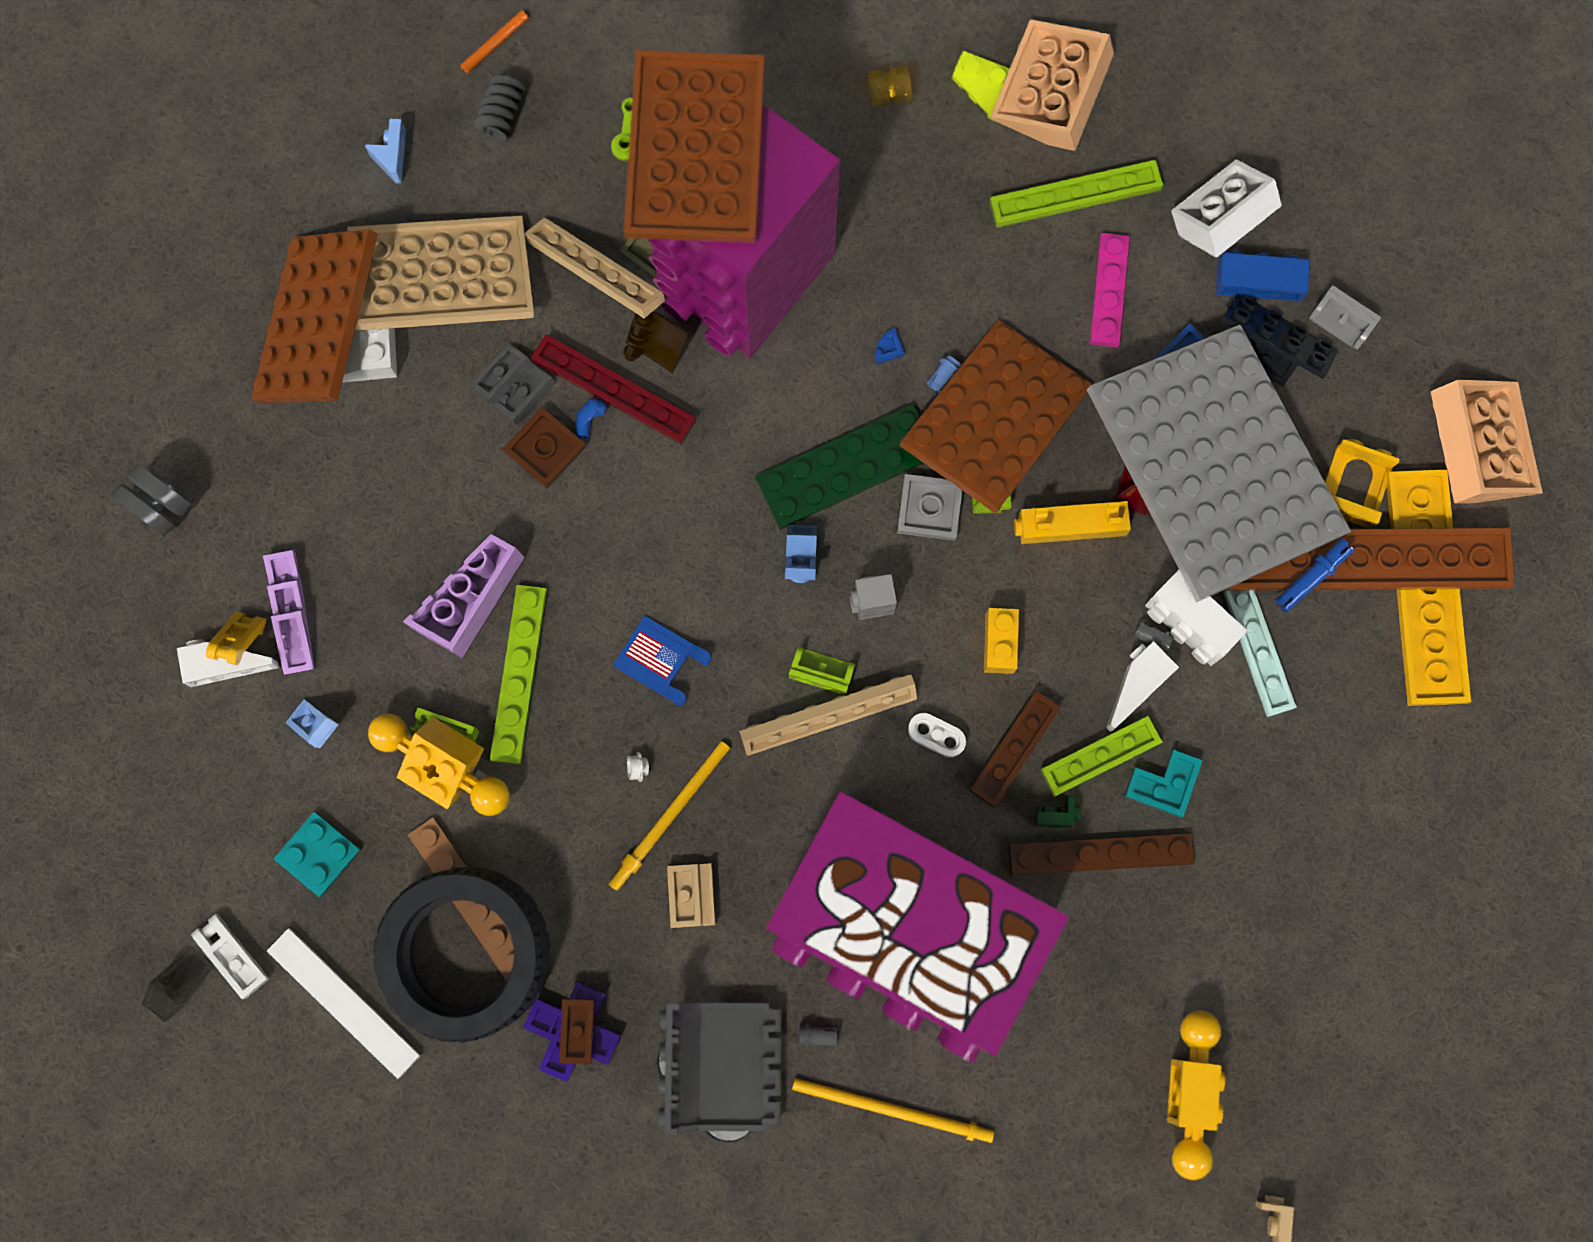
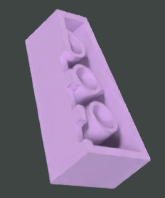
[403,534,525,658]

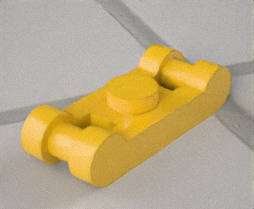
[206,611,267,665]

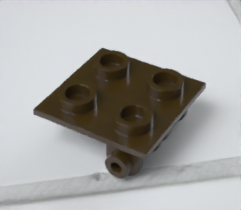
[623,311,688,373]

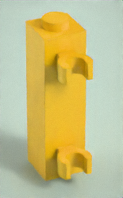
[1014,501,1131,544]

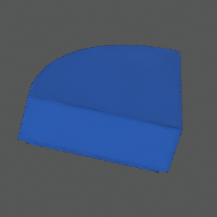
[875,328,904,364]

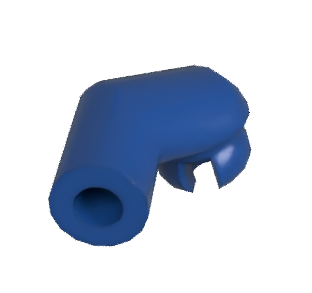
[576,398,606,438]

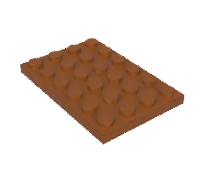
[624,50,765,243]
[251,229,378,404]
[899,319,1093,514]

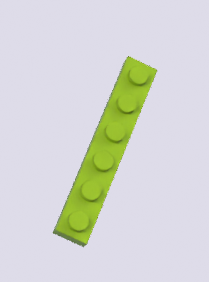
[989,160,1163,228]
[490,585,547,765]

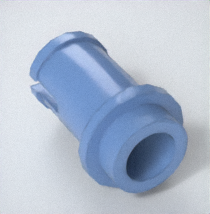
[926,355,961,393]

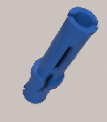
[1274,538,1355,614]

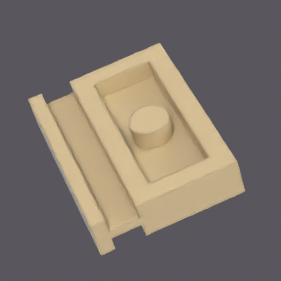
[667,863,715,928]

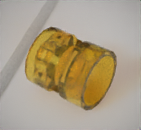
[867,65,912,108]

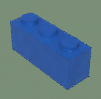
[1215,250,1309,301]

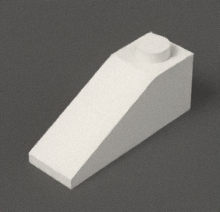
[177,639,279,687]
[1106,641,1179,732]

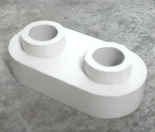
[908,713,966,758]

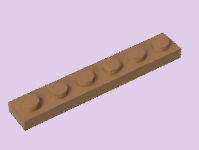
[408,817,514,981]

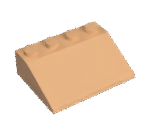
[990,19,1114,151]
[1431,380,1543,503]

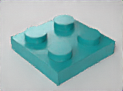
[274,812,361,898]

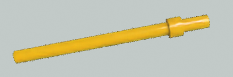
[608,741,731,891]

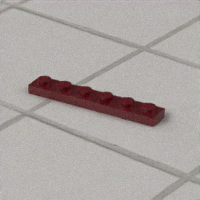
[531,334,696,445]

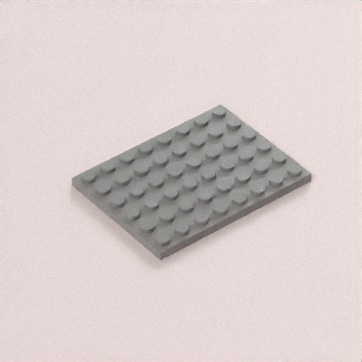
[1087,325,1351,603]

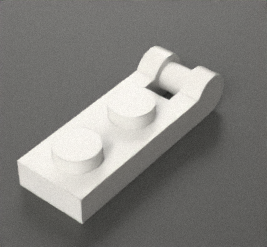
[191,913,270,999]

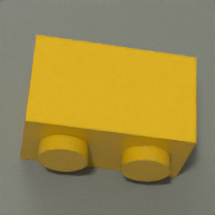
[984,608,1019,674]

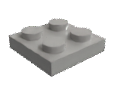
[897,474,962,541]

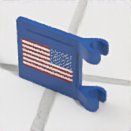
[613,616,712,706]

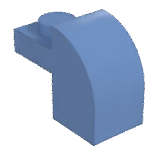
[785,524,817,583]

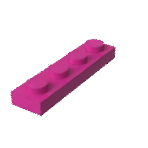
[1090,233,1130,347]

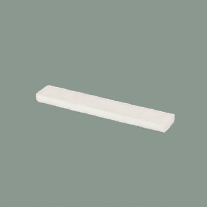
[267,928,421,1079]

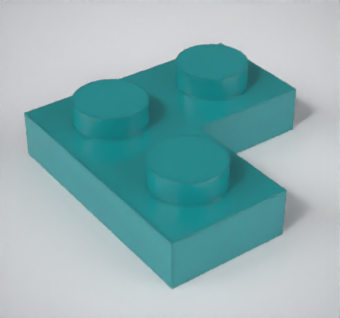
[1124,750,1203,818]

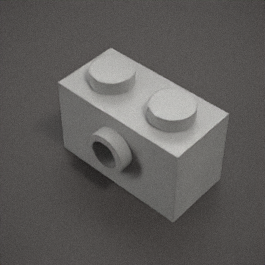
[849,574,897,620]

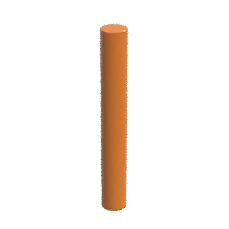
[460,10,529,74]

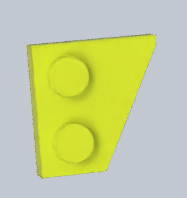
[952,51,1010,121]

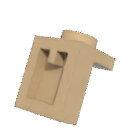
[1256,1195,1294,1242]

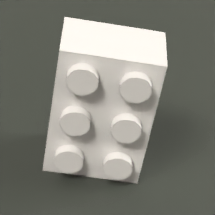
[1171,160,1282,258]
[1145,570,1247,666]

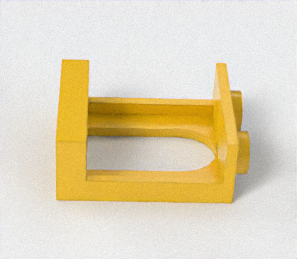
[1324,439,1400,529]

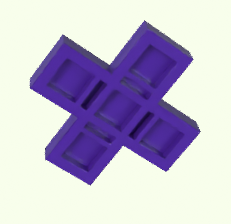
[523,982,622,1082]

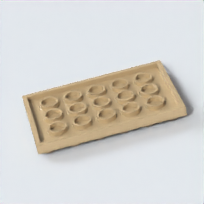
[347,216,534,331]

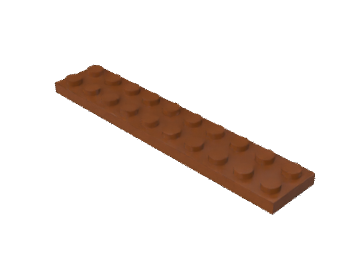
[1223,528,1514,591]

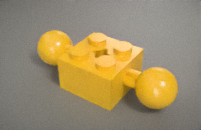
[368,713,510,816]
[1167,1010,1225,1180]

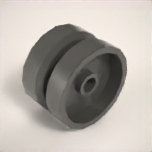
[111,463,192,537]

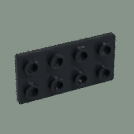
[1222,293,1338,387]

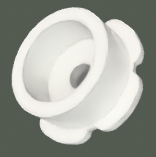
[627,752,649,782]

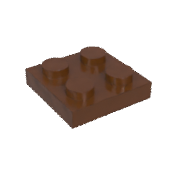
[502,407,586,489]

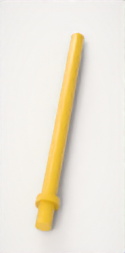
[792,1078,994,1143]

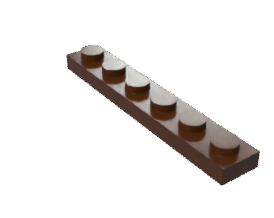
[1009,834,1195,876]

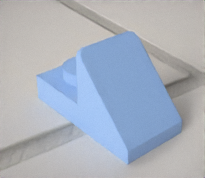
[365,119,406,183]
[285,699,339,748]

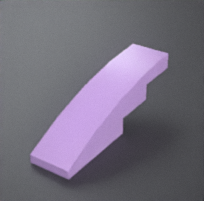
[263,549,314,675]

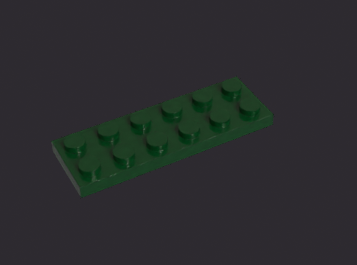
[755,404,924,530]

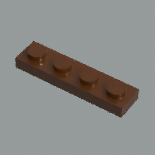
[969,691,1061,808]

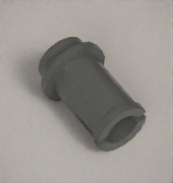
[1133,620,1174,653]
[799,1023,837,1048]

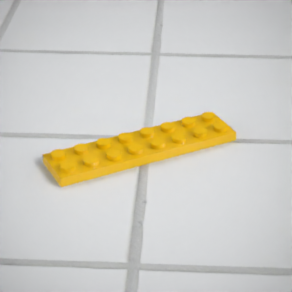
[1386,470,1471,706]

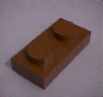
[559,999,595,1064]

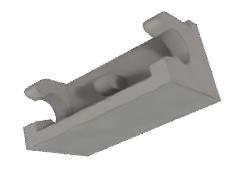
[1308,285,1381,351]

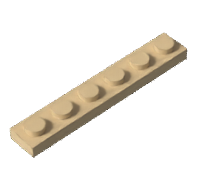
[524,217,665,318]
[739,674,917,756]

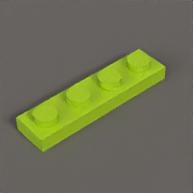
[1040,716,1163,797]

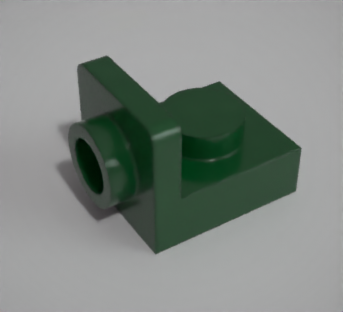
[1034,795,1080,828]

